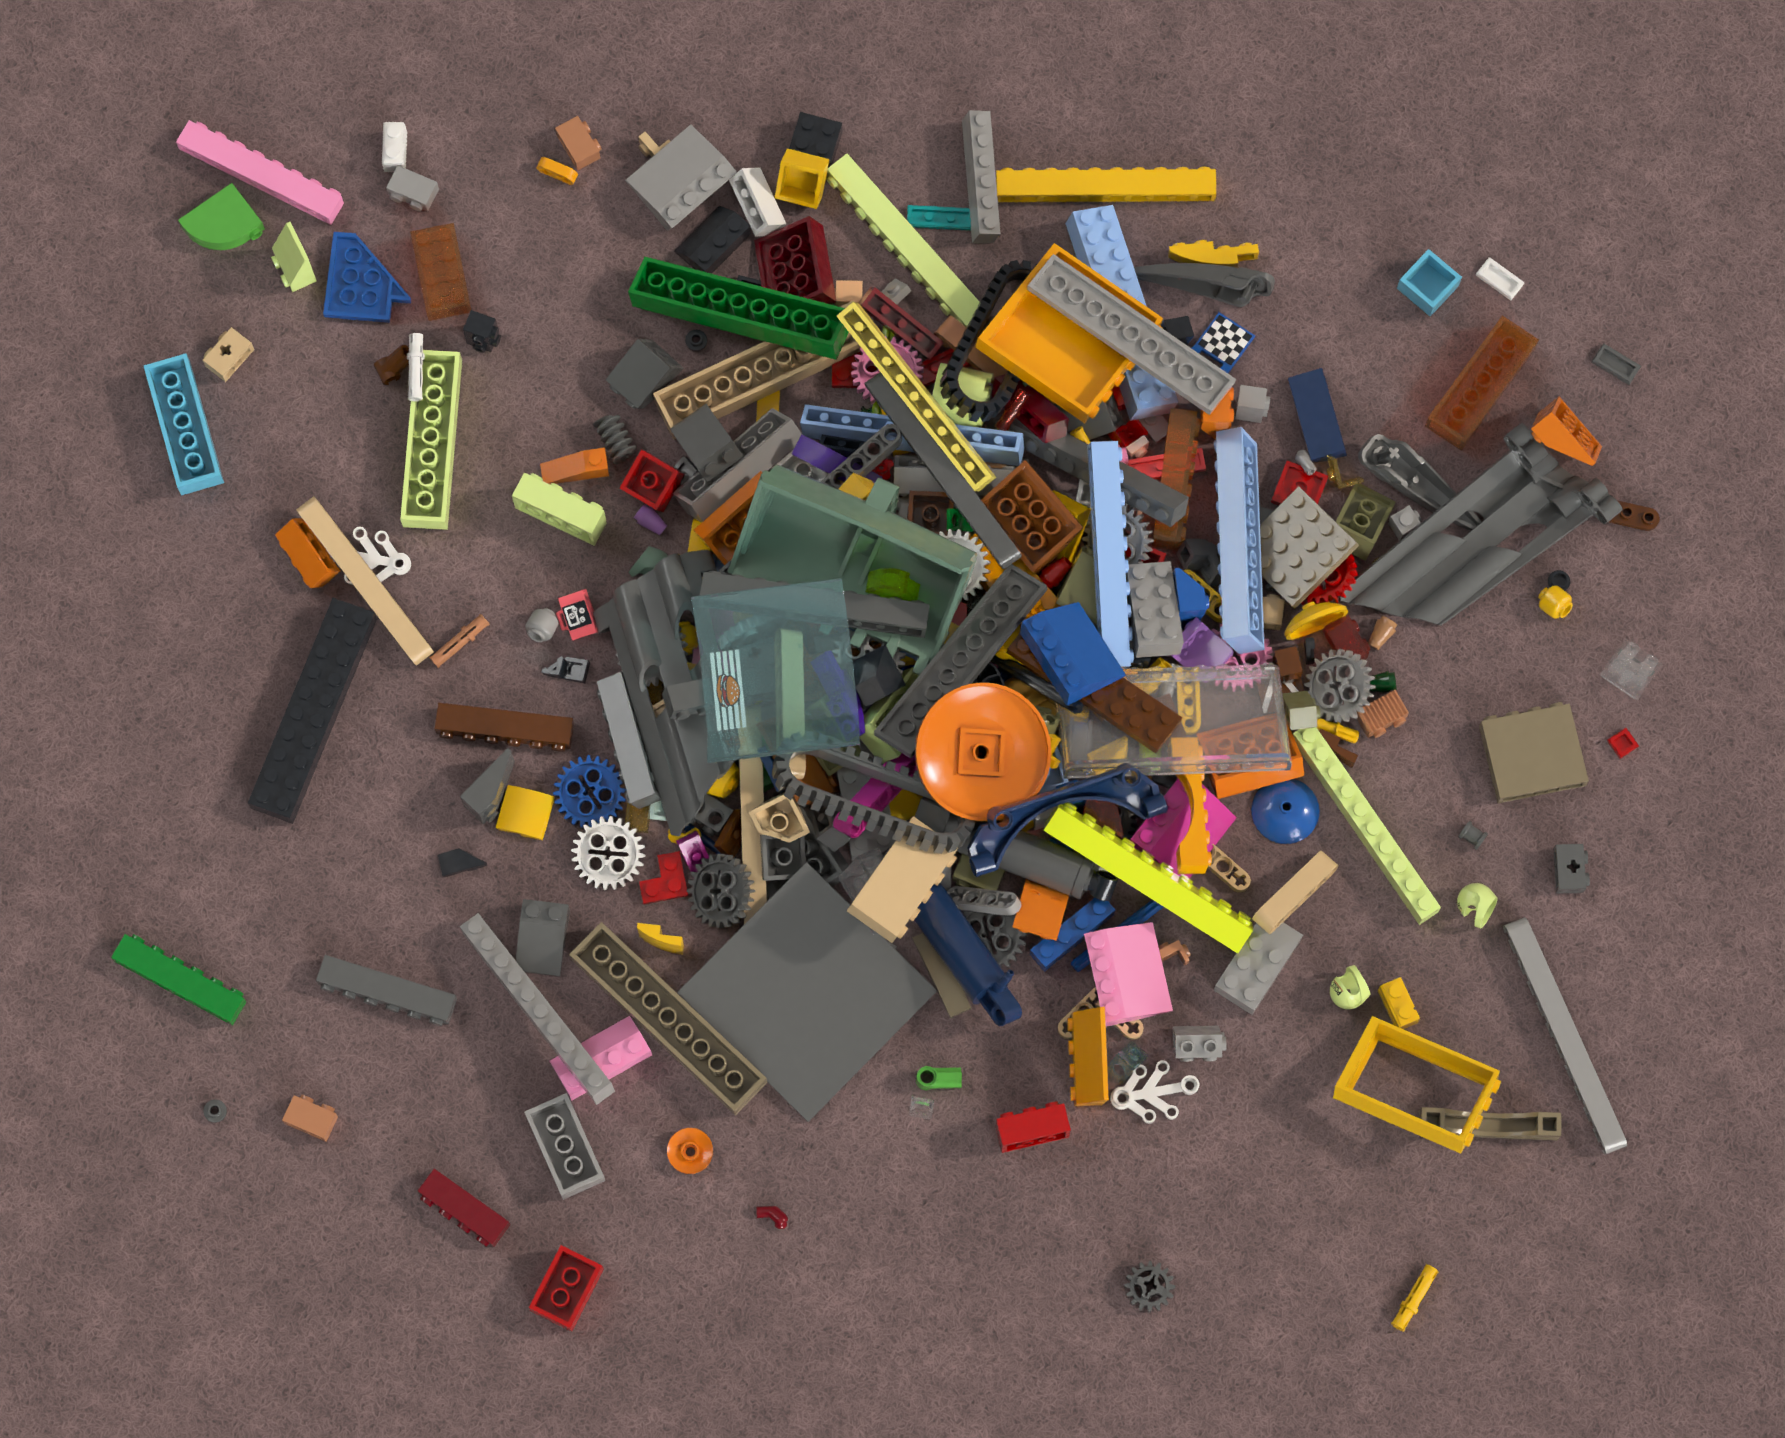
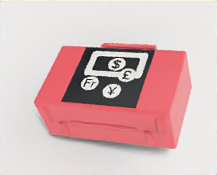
[556,589,598,640]

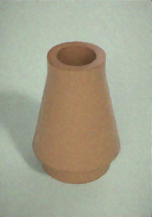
[1367,615,1397,650]

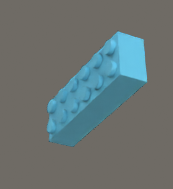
[144,354,224,495]

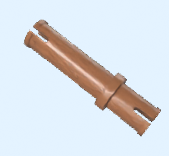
[429,614,490,668]

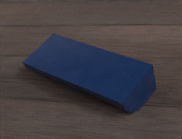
[1288,368,1347,462]

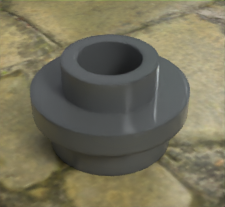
[203,1099,227,1123]

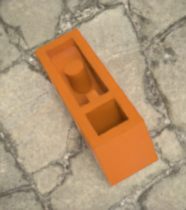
[540,448,609,484]

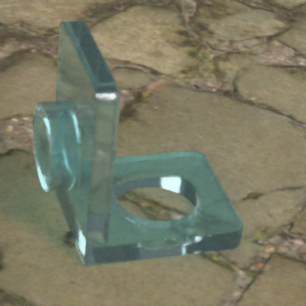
[1107,1041,1149,1085]

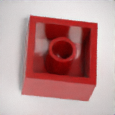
[620,449,685,512]

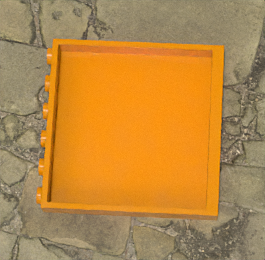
[975,243,1163,424]

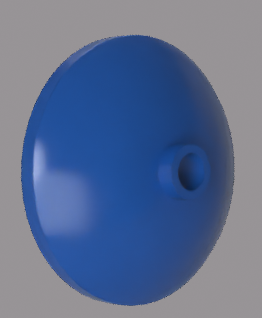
[1251,779,1319,844]

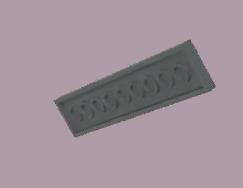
[874,564,1047,758]

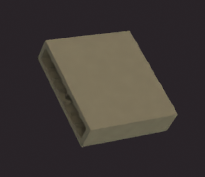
[1479,702,1589,803]

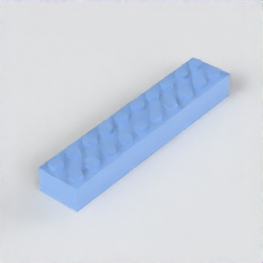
[1065,205,1178,421]
[1214,427,1265,654]

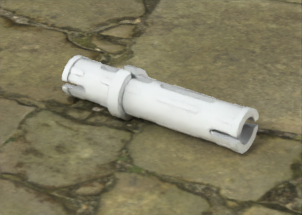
[407,333,425,401]

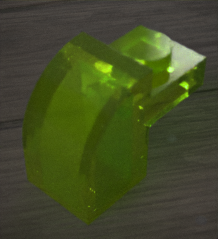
[865,568,920,602]

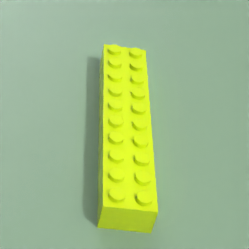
[1044,802,1253,953]

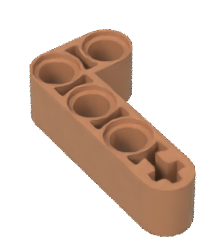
[933,316,1007,384]

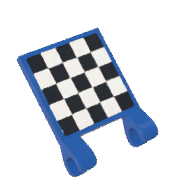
[1191,312,1255,374]

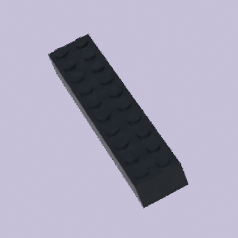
[248,598,377,824]

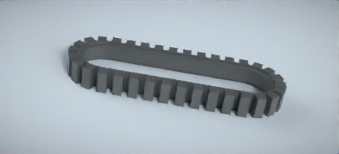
[772,733,976,854]

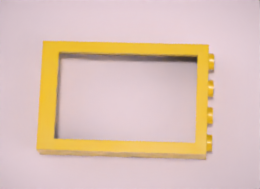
[1333,1016,1501,1154]

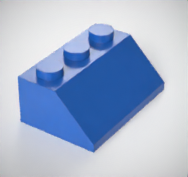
[1172,568,1209,630]

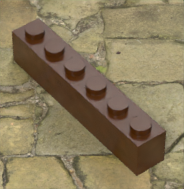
[434,703,574,752]

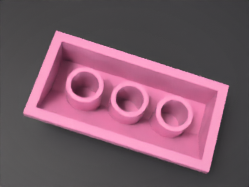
[550,1016,652,1100]

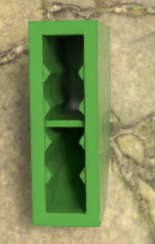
[178,183,265,250]

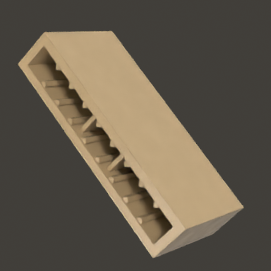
[847,816,958,943]

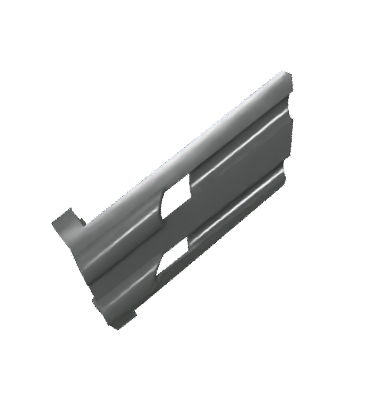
[1339,423,1623,626]

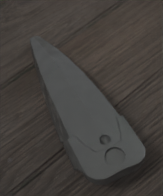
[1134,263,1275,307]
[1358,434,1482,531]

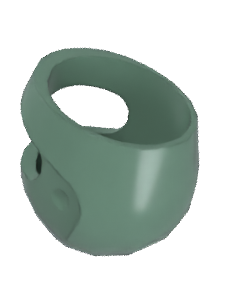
[628,546,668,577]

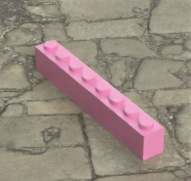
[176,120,344,225]

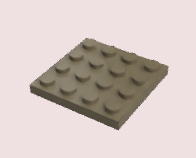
[1260,486,1359,609]

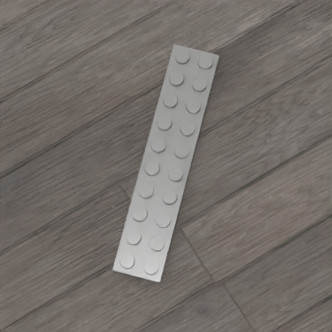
[1027,254,1236,415]

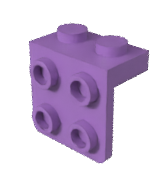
[1171,617,1234,684]

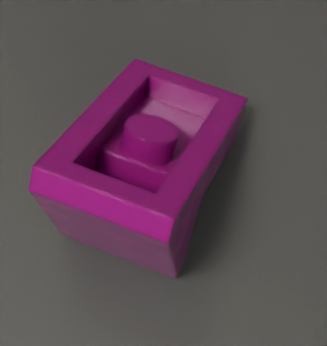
[676,831,709,878]

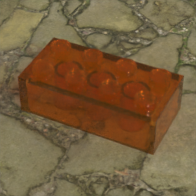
[410,223,472,321]

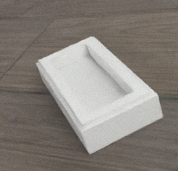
[1476,257,1525,301]

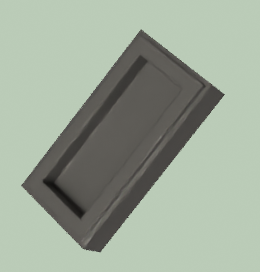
[1591,343,1641,385]

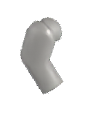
[1295,450,1317,475]

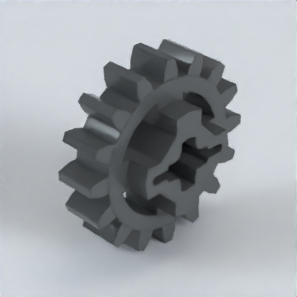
[1124,1261,1175,1313]

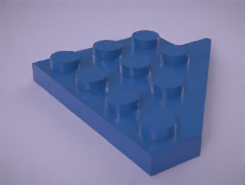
[323,232,411,323]

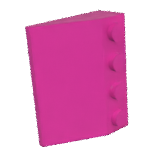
[1130,779,1237,878]

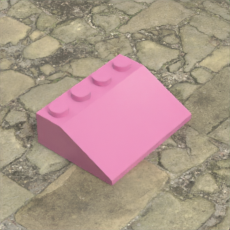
[1084,922,1173,1027]

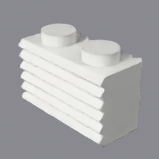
[382,122,407,172]

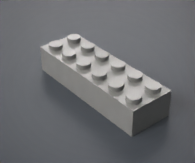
[672,408,802,523]
[894,455,1029,497]

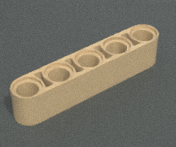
[1252,851,1339,934]

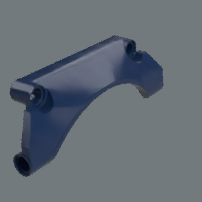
[967,763,1168,877]

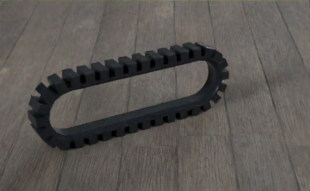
[940,260,1037,422]

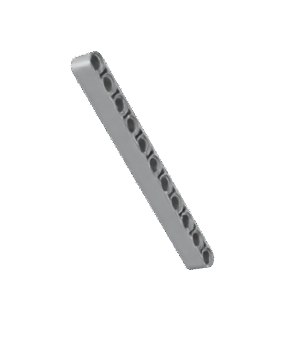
[1503,917,1627,1155]

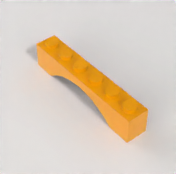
[1167,738,1212,874]

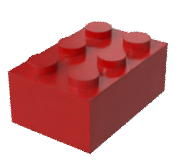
[995,1101,1071,1153]
[529,1245,604,1332]

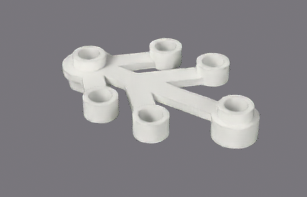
[327,527,411,585]
[1110,1060,1199,1124]

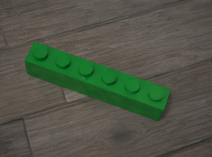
[111,934,246,1026]

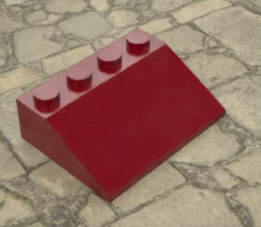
[754,216,837,304]

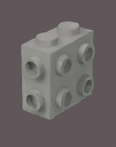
[1173,1026,1226,1062]

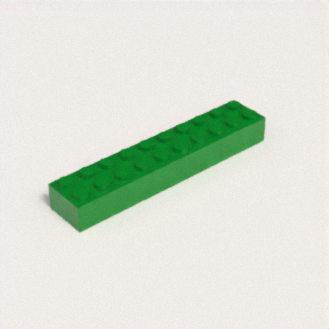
[628,257,849,360]

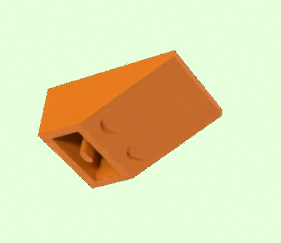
[1201,387,1234,440]
[1012,879,1069,941]

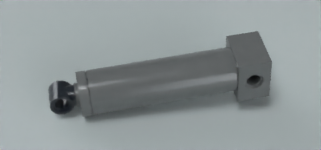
[915,796,1118,901]

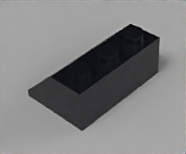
[674,205,751,274]

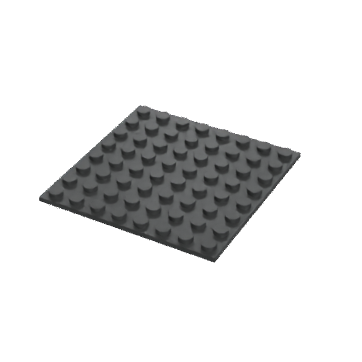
[677,862,937,1122]

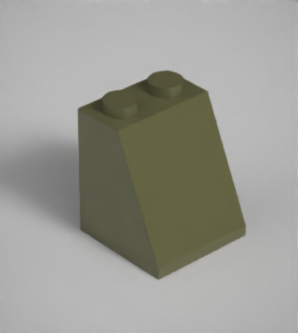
[1056,546,1097,624]

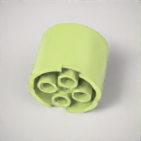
[932,363,994,427]

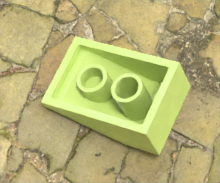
[271,222,316,292]

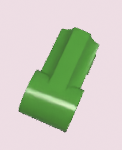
[916,1066,962,1090]

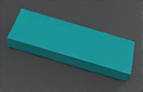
[907,205,971,231]

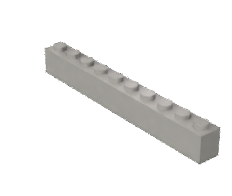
[460,913,615,1105]

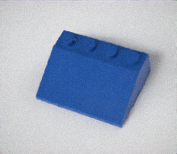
[1020,602,1126,706]

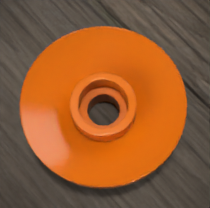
[667,1128,713,1174]

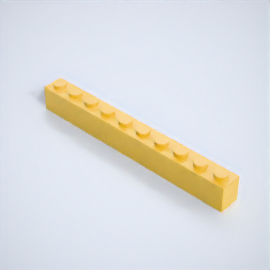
[996,167,1216,202]

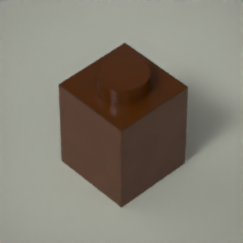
[1273,646,1303,683]

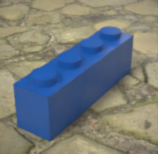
[1030,898,1115,972]

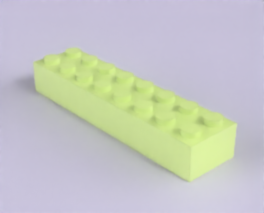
[400,350,462,530]

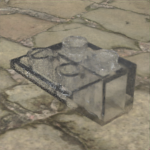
[1600,639,1663,701]

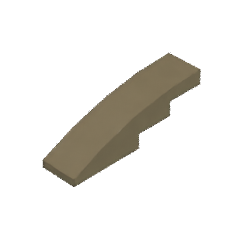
[912,933,971,1018]

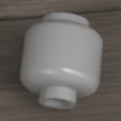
[525,608,559,642]

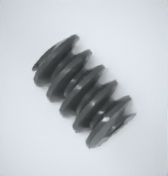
[593,415,636,464]

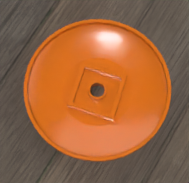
[915,683,1051,821]

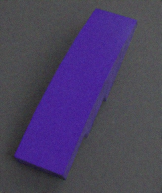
[791,434,883,483]

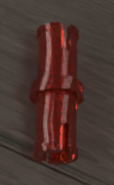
[994,388,1030,431]

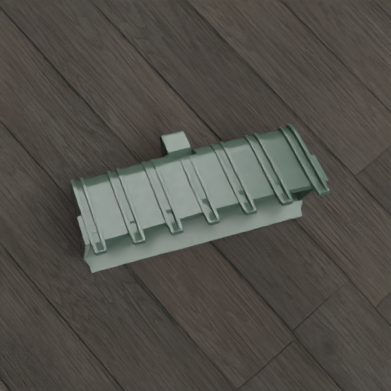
[728,465,977,675]

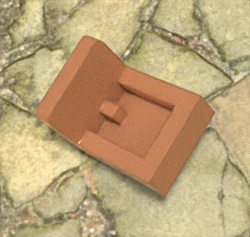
[1158,940,1191,966]

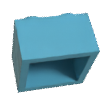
[1397,249,1462,316]

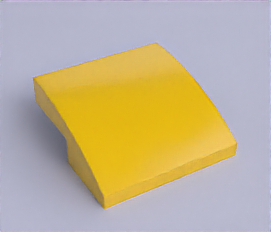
[496,785,555,840]
[637,923,684,955]

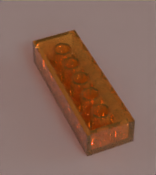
[1425,315,1539,451]
[1152,408,1201,551]

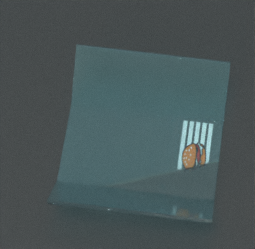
[691,578,860,763]

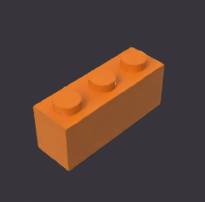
[275,518,340,588]

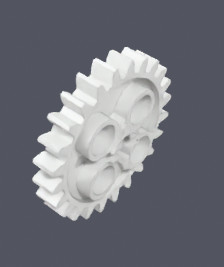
[940,529,991,601]
[571,816,646,890]

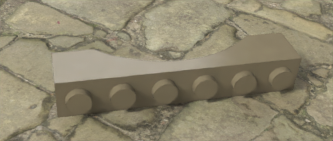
[1419,1107,1561,1140]

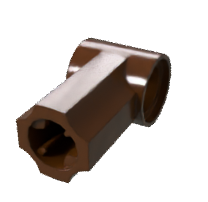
[374,345,409,385]

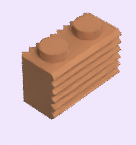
[1356,690,1409,738]

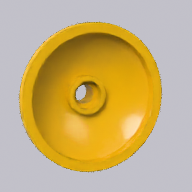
[1284,602,1348,640]

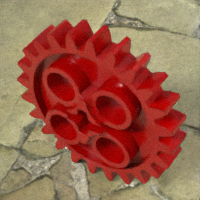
[1301,553,1358,606]

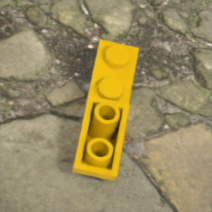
[1168,240,1259,268]

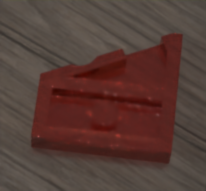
[1083,800,1124,837]

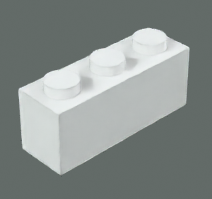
[729,168,786,237]

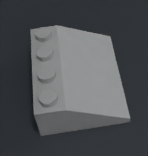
[625,125,737,231]

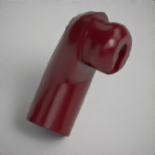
[756,1206,788,1229]

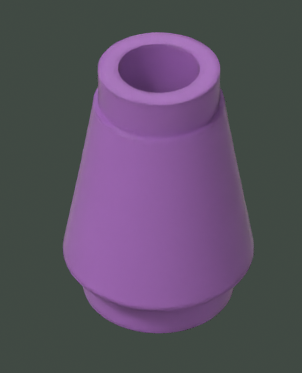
[634,504,668,536]

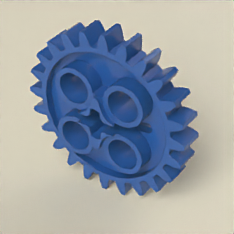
[553,755,627,828]

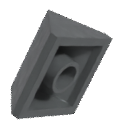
[760,835,806,881]

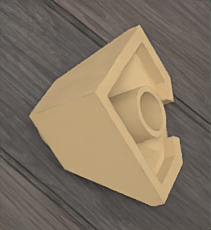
[748,792,810,843]

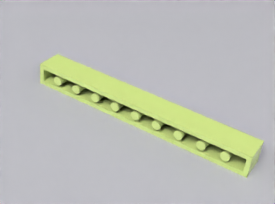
[826,154,980,328]
[1293,727,1441,925]

